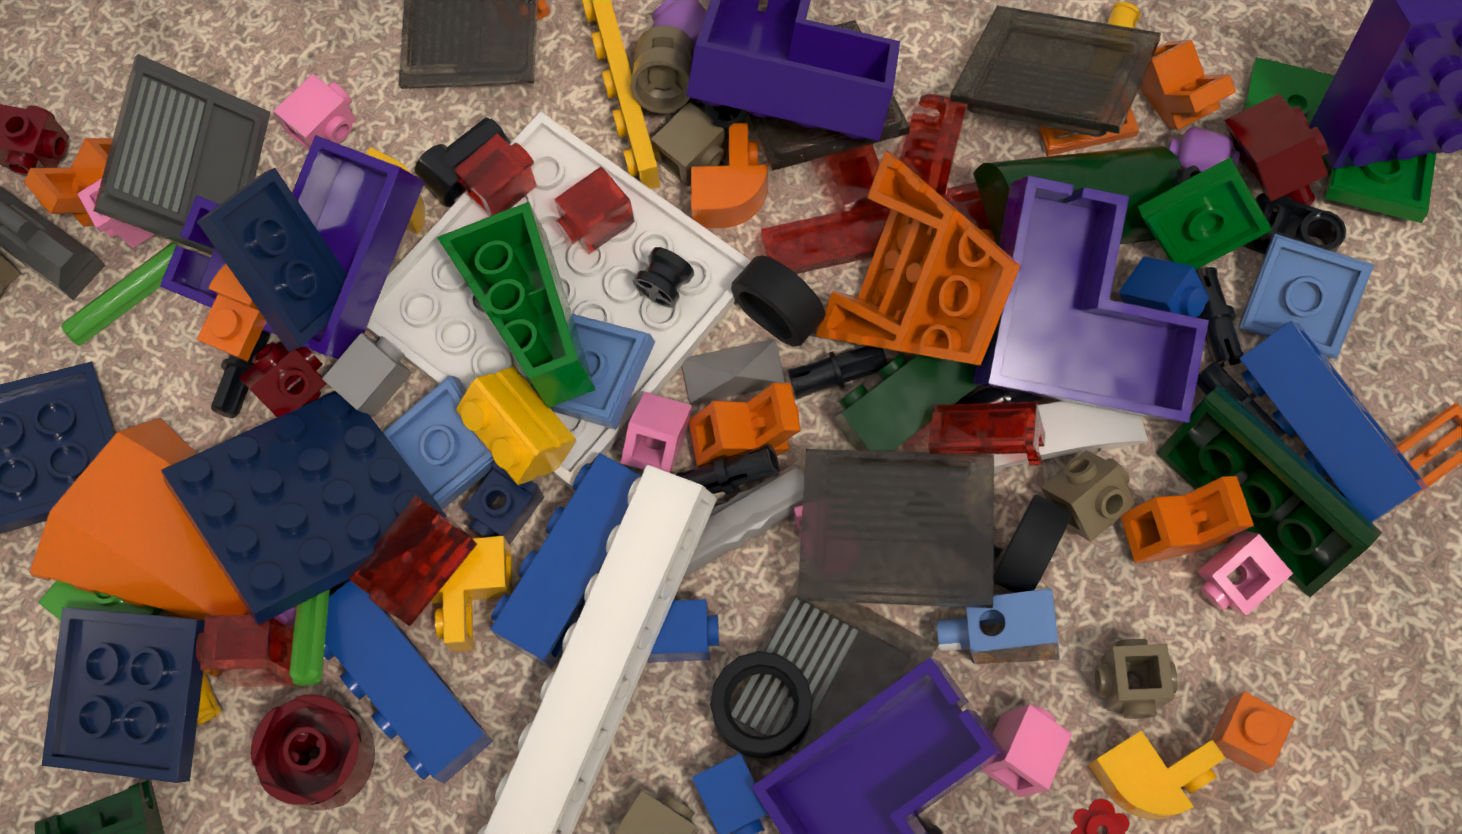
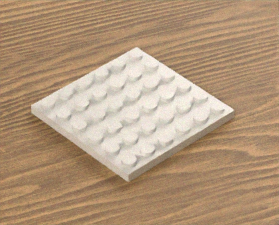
[366,111,751,491]

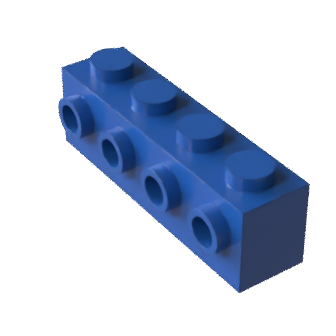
[1239,321,1428,523]
[490,453,642,670]
[324,576,493,784]

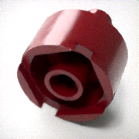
[250,694,375,811]

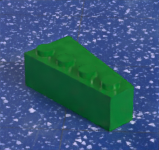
[437,202,596,408]

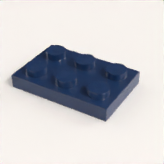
[197,168,347,352]

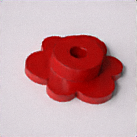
[1071,799,1130,834]

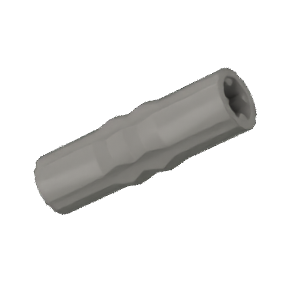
[684,464,816,577]

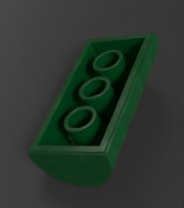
[973,145,1181,246]
[1157,385,1382,597]

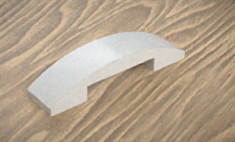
[941,401,1148,479]

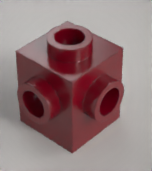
[0,104,69,176]
[239,341,327,417]

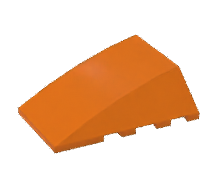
[815,151,1021,365]
[29,418,249,633]

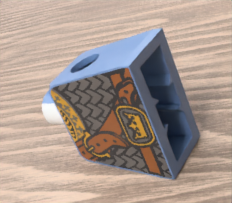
[937,589,1060,664]

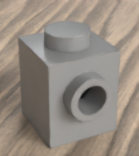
[322,333,413,417]

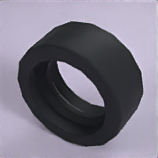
[731,255,826,346]
[992,495,1072,593]
[710,651,813,759]

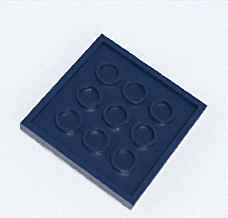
[161,391,448,625]

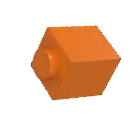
[1210,691,1295,774]

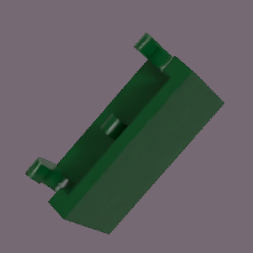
[34,780,165,834]

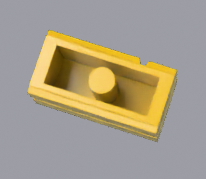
[456,366,577,485]

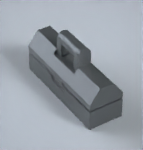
[0,186,105,301]

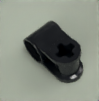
[1243,193,1346,255]

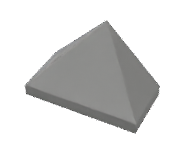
[682,339,786,405]

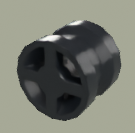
[633,247,695,308]

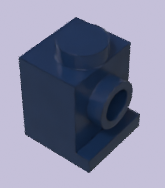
[462,461,545,545]

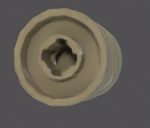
[630,25,695,114]

